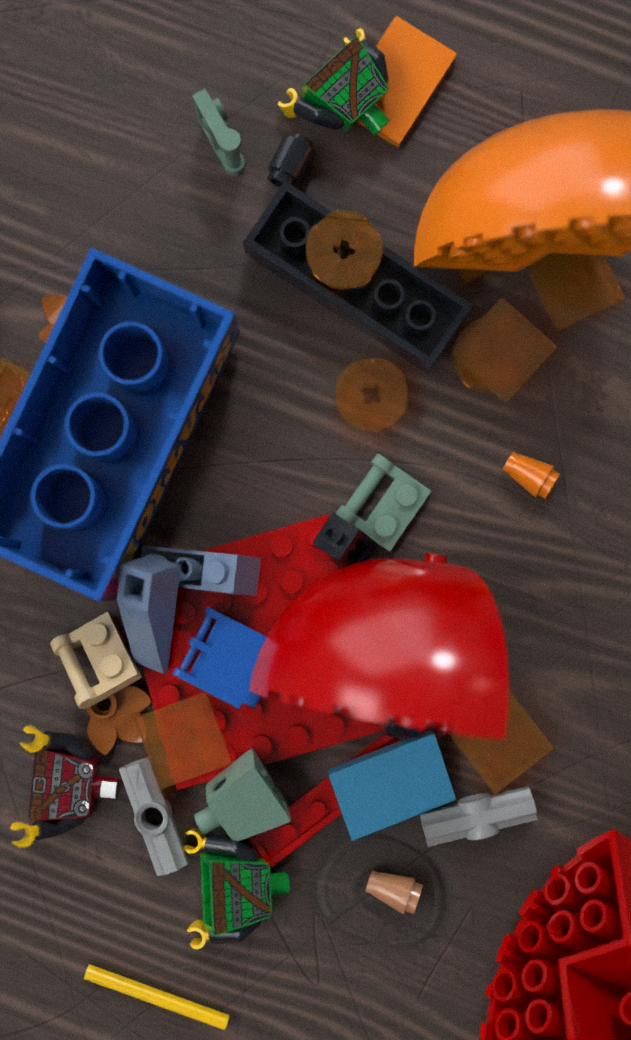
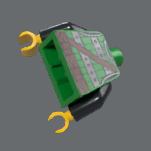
[278,28,390,136]
[183,828,290,949]

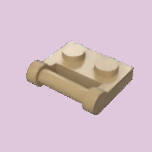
[50,612,142,709]

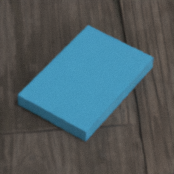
[326,729,456,841]

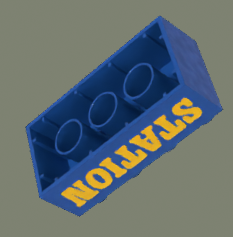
[0,247,240,602]

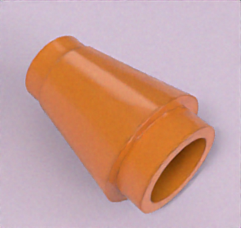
[503,451,561,499]

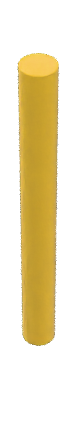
[84,964,230,1030]

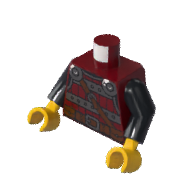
[10,725,120,848]

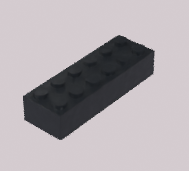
[243,181,473,374]

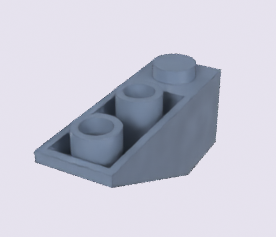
[141,545,261,596]
[117,555,181,674]

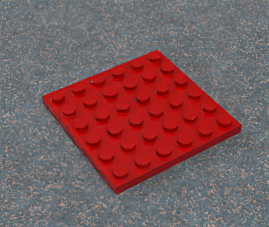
[142,514,384,790]

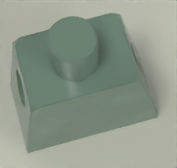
[194,748,291,841]

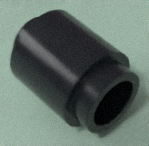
[267,133,316,188]

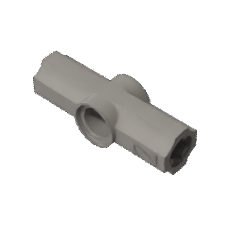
[119,756,189,876]
[420,786,538,847]

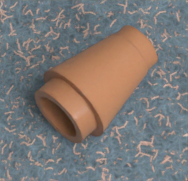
[365,870,423,915]

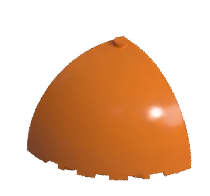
[414,109,631,272]

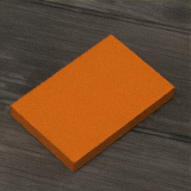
[357,16,457,148]

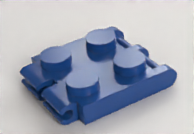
[172,606,267,709]

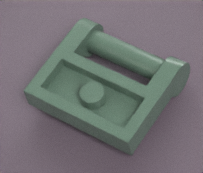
[192,88,245,176]
[335,454,431,552]

